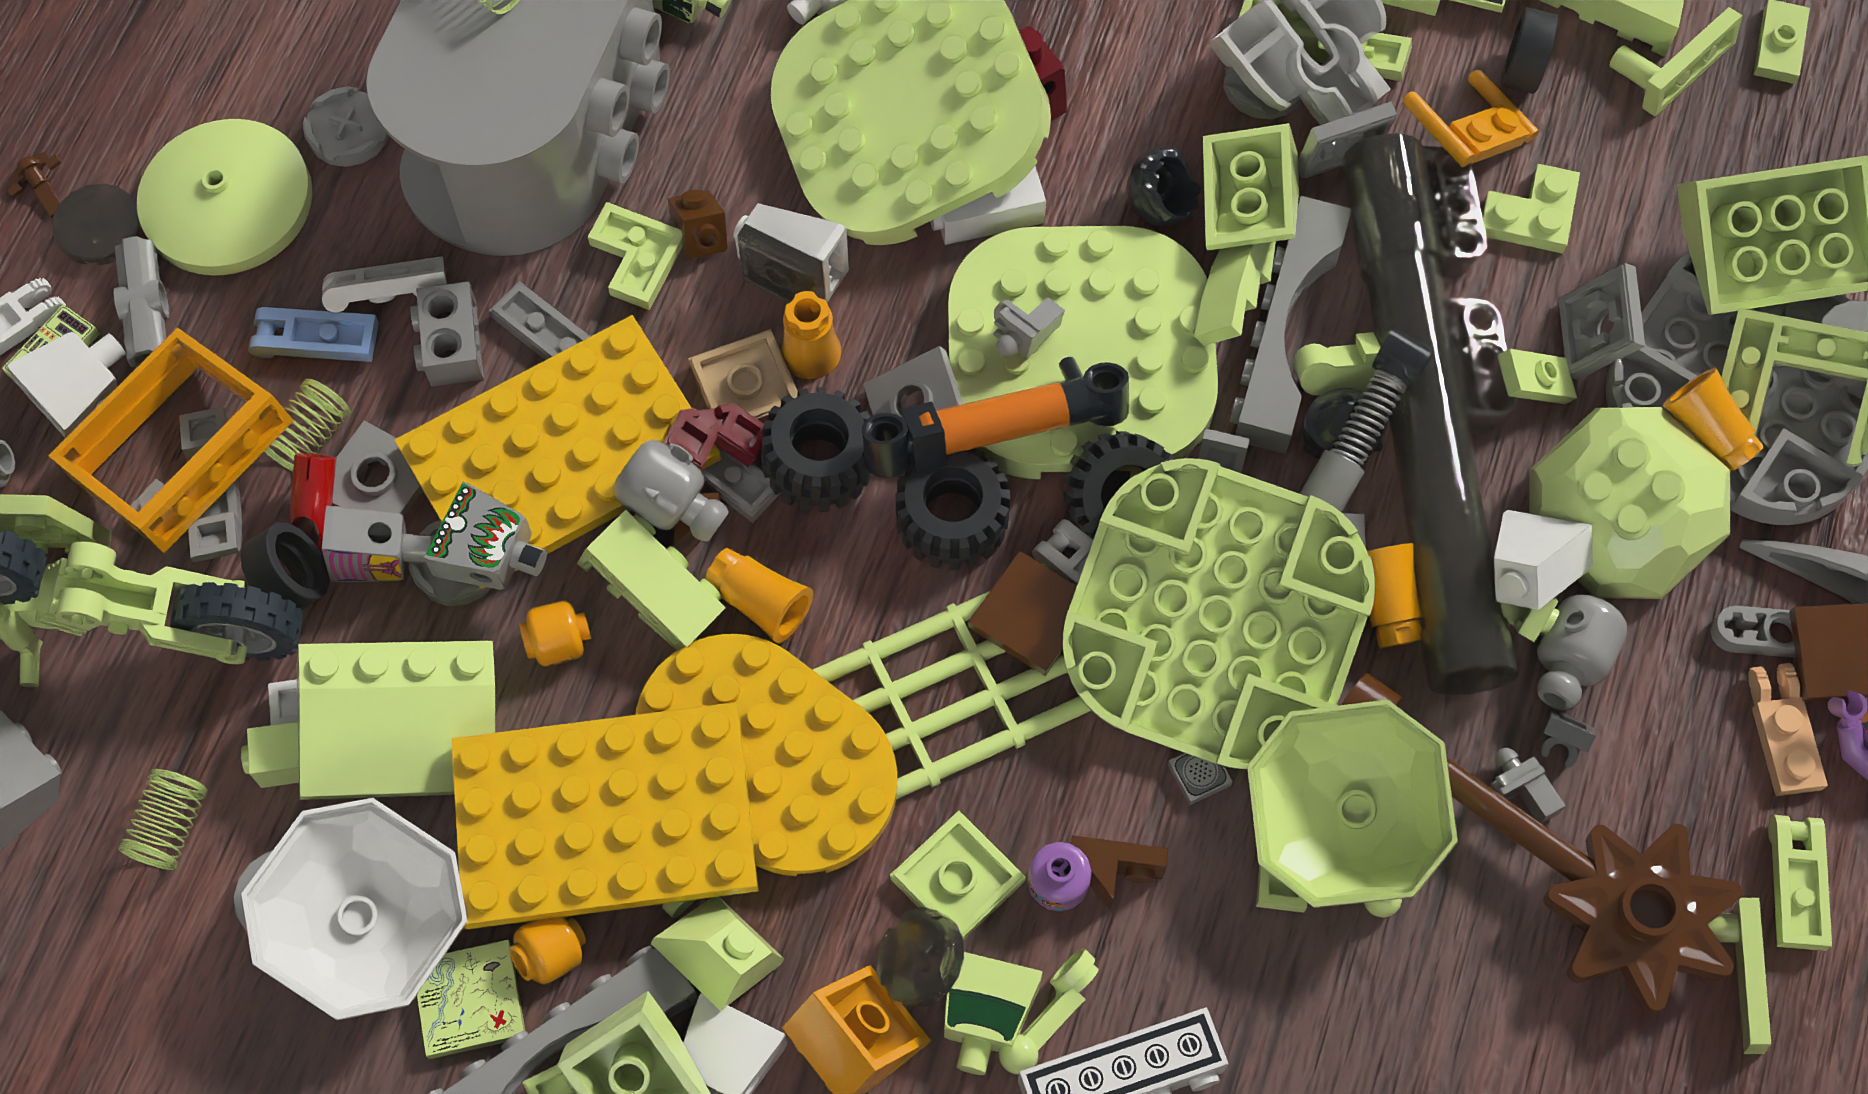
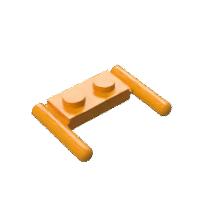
[1402,70,1540,167]

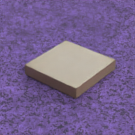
[688,329,798,423]

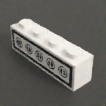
[1018,1007,1229,1094]

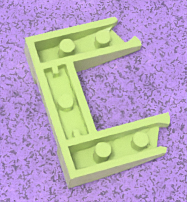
[1721,308,1868,466]

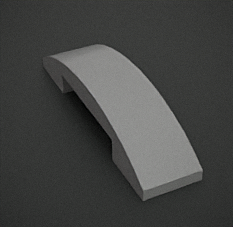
[179,406,242,563]

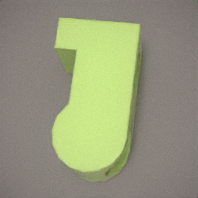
[1293,332,1381,395]

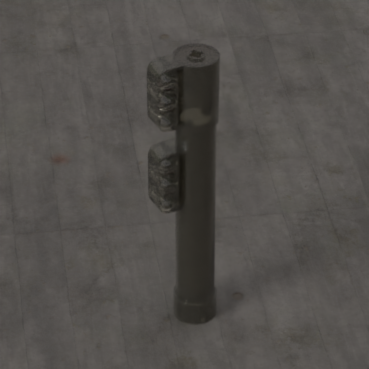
[1342,133,1519,695]

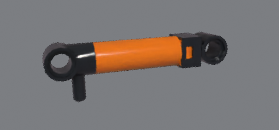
[862,357,1129,478]

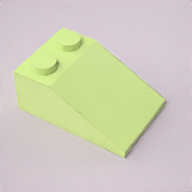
[1203,123,1299,251]
[558,991,710,1094]

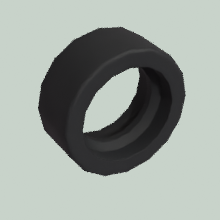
[1502,7,1558,94]
[240,522,330,610]

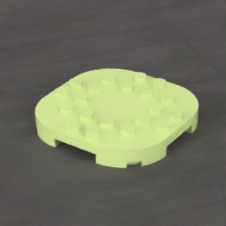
[771,0,1051,245]
[948,226,1218,479]
[1063,458,1375,769]

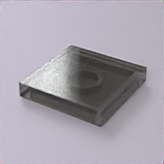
[737,224,825,303]

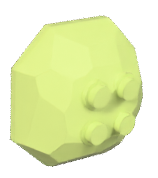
[1529,407,1730,599]
[1247,700,1458,908]

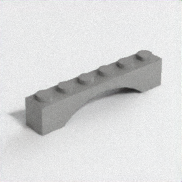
[1229,196,1352,454]
[428,946,698,1094]

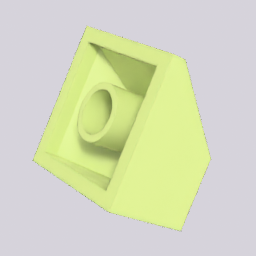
[651,897,784,1011]

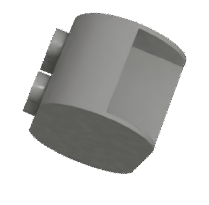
[366,0,670,256]

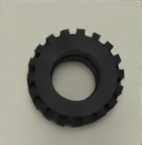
[761,387,871,512]
[1063,431,1175,539]
[895,448,1010,570]

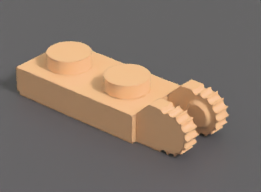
[1748,663,1828,796]

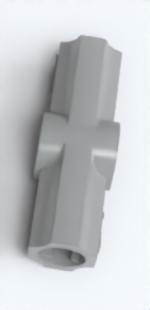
[114,236,170,367]

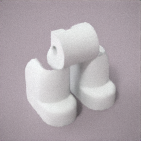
[1208,0,1391,125]

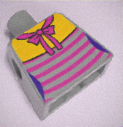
[322,506,433,582]

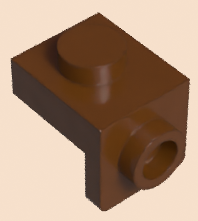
[668,190,728,259]

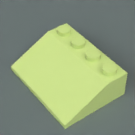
[1677,155,1868,315]
[296,641,495,800]

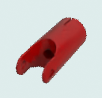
[289,453,337,558]

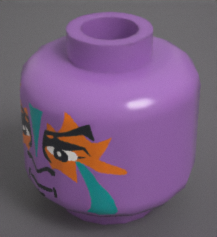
[1027,842,1092,911]

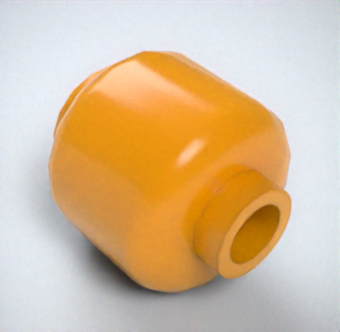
[520,601,591,667]
[509,917,586,985]

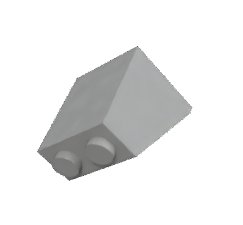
[0,711,62,851]

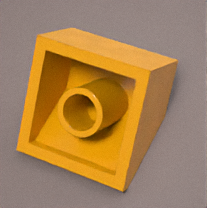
[782,965,931,1094]

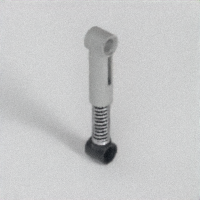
[1300,327,1435,512]

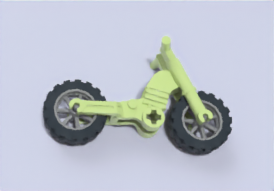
[0,526,303,687]

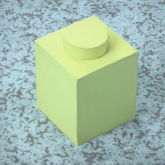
[241,722,299,788]

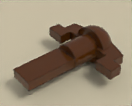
[7,151,66,218]

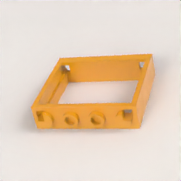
[48,327,294,553]

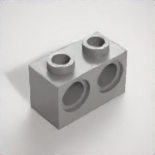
[410,281,484,387]

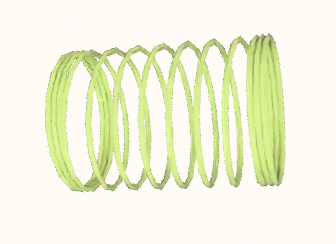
[264,379,351,472]
[118,769,208,870]

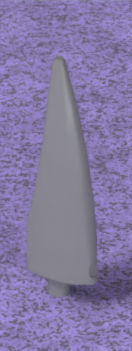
[1739,539,1868,604]

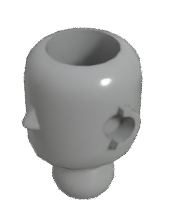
[613,440,729,541]
[1537,595,1627,710]

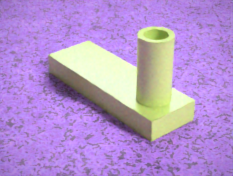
[1610,7,1742,117]
[1708,898,1771,1054]

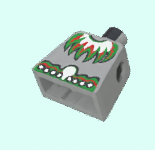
[424,482,547,590]

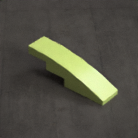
[1239,0,1412,82]
[1194,241,1276,346]

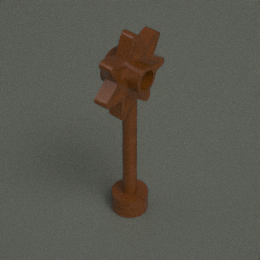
[1341,673,1743,1016]

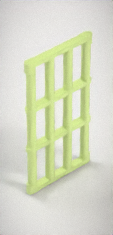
[812,563,1091,800]

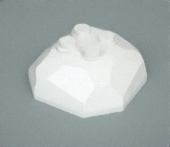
[241,798,467,1021]

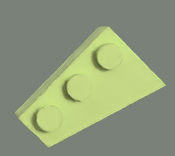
[577,510,725,650]

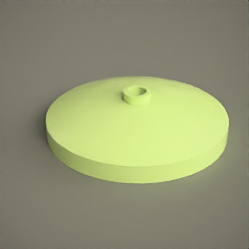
[137,119,312,275]

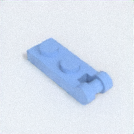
[248,307,379,362]

